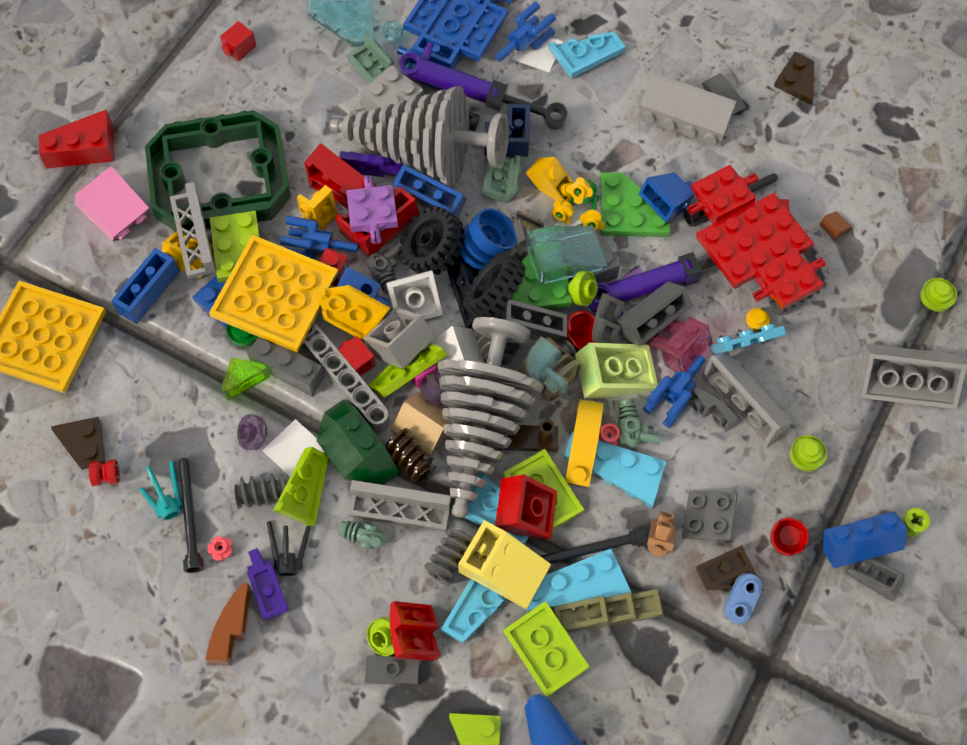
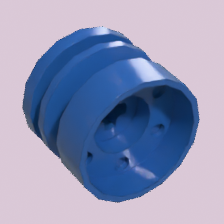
[458,208,517,270]

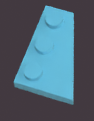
[548,32,626,78]
[710,323,786,354]
[464,474,529,545]

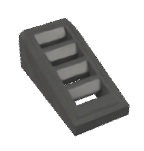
[846,558,905,601]

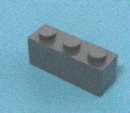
[616,281,693,346]
[247,337,325,396]

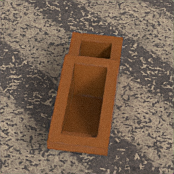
[205,583,252,666]

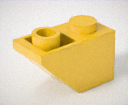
[526,157,574,202]

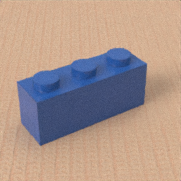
[393,164,467,218]
[111,248,180,324]
[823,511,907,568]

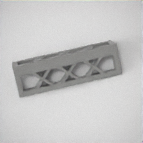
[170,182,216,279]
[348,480,451,532]

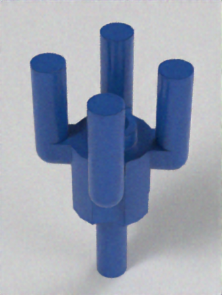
[495,1,556,62]
[280,215,359,259]
[643,355,706,428]

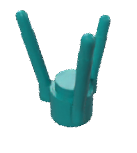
[139,461,183,521]

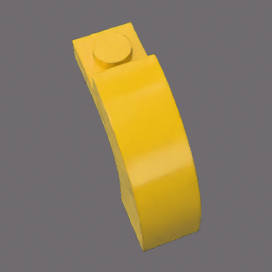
[565,399,604,487]

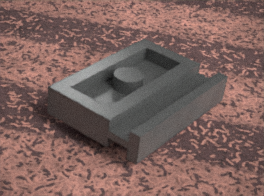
[510,210,550,250]

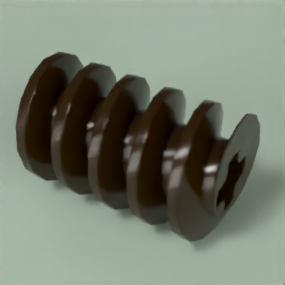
[386,428,437,483]

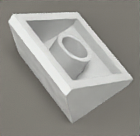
[386,270,443,320]
[430,326,483,377]

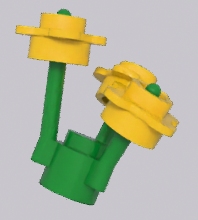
[551,177,605,231]

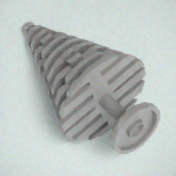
[330,86,509,187]
[438,317,544,518]

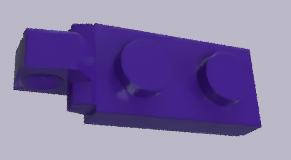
[339,151,402,177]
[247,548,290,621]

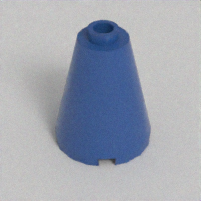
[524,694,584,745]

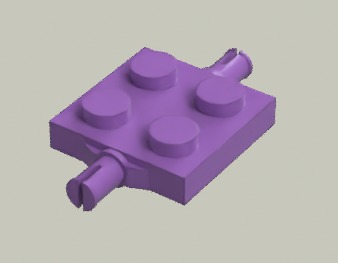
[346,176,398,244]

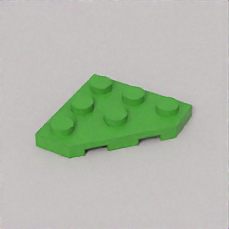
[600,172,670,237]
[512,240,572,309]

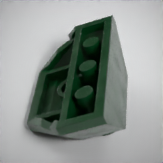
[316,399,400,485]

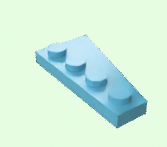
[564,432,666,509]
[527,549,632,612]

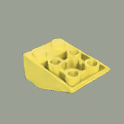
[459,520,551,610]

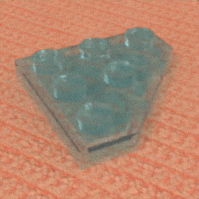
[307,0,374,47]

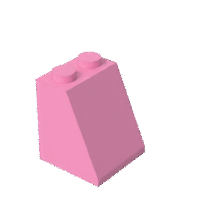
[75,166,149,241]

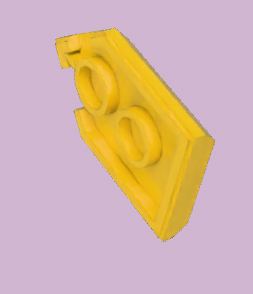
[316,285,390,342]

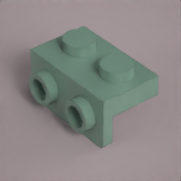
[347,35,394,84]
[482,155,522,203]

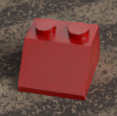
[495,474,557,539]

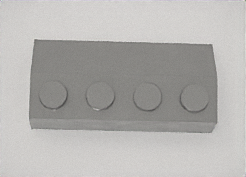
[638,72,736,147]
[860,344,967,409]
[702,351,793,447]

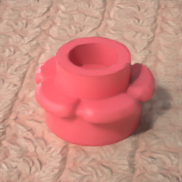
[598,423,621,446]
[208,536,233,561]

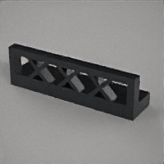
[447,251,480,328]

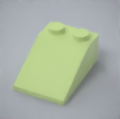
[575,343,658,399]

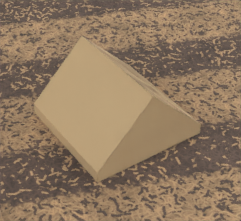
[391,393,452,457]

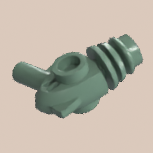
[618,399,661,448]
[338,520,389,549]

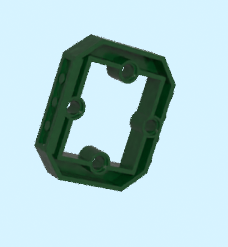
[145,110,291,233]

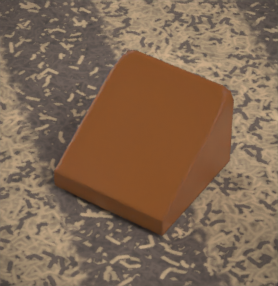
[819,211,852,240]

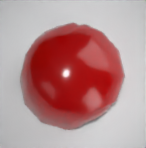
[770,517,809,556]

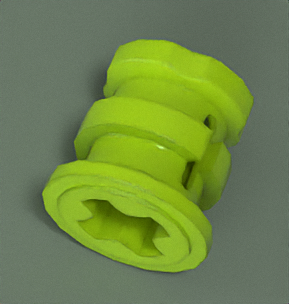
[901,508,930,538]

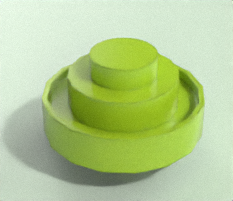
[568,271,597,306]
[920,278,957,312]
[789,435,827,472]
[366,616,394,656]

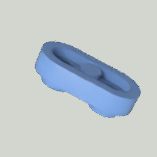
[724,573,762,624]

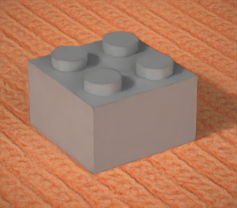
[361,65,424,111]
[363,307,436,369]

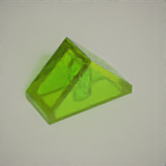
[222,357,270,401]

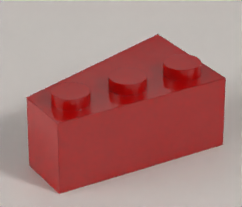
[39,109,114,169]
[304,143,377,210]
[335,187,420,257]

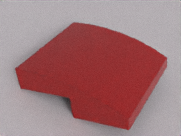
[390,601,441,661]

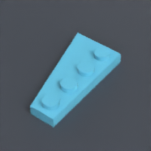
[441,579,507,644]

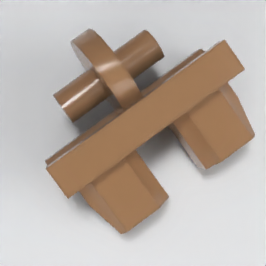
[647,511,676,556]

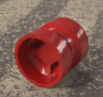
[89,459,120,487]

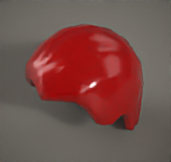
[566,310,598,351]

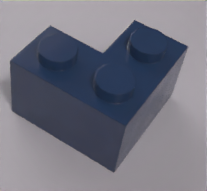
[484,104,530,157]

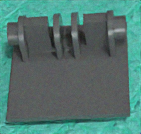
[682,491,738,545]

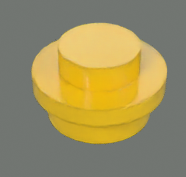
[746,308,770,331]

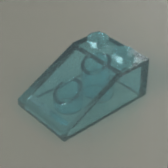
[526,226,608,285]

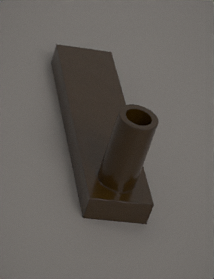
[493,419,558,452]

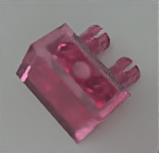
[647,317,713,372]

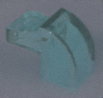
[526,336,569,394]

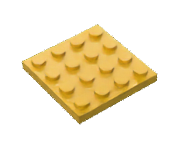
[209,235,338,353]
[0,281,106,394]

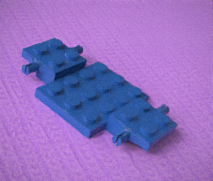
[397,0,513,90]

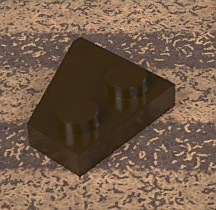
[774,52,814,105]
[51,417,106,470]
[695,545,764,591]

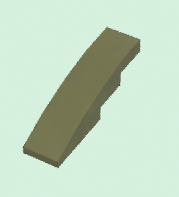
[554,589,664,632]

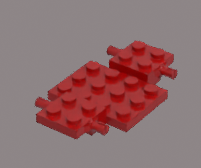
[687,165,826,310]

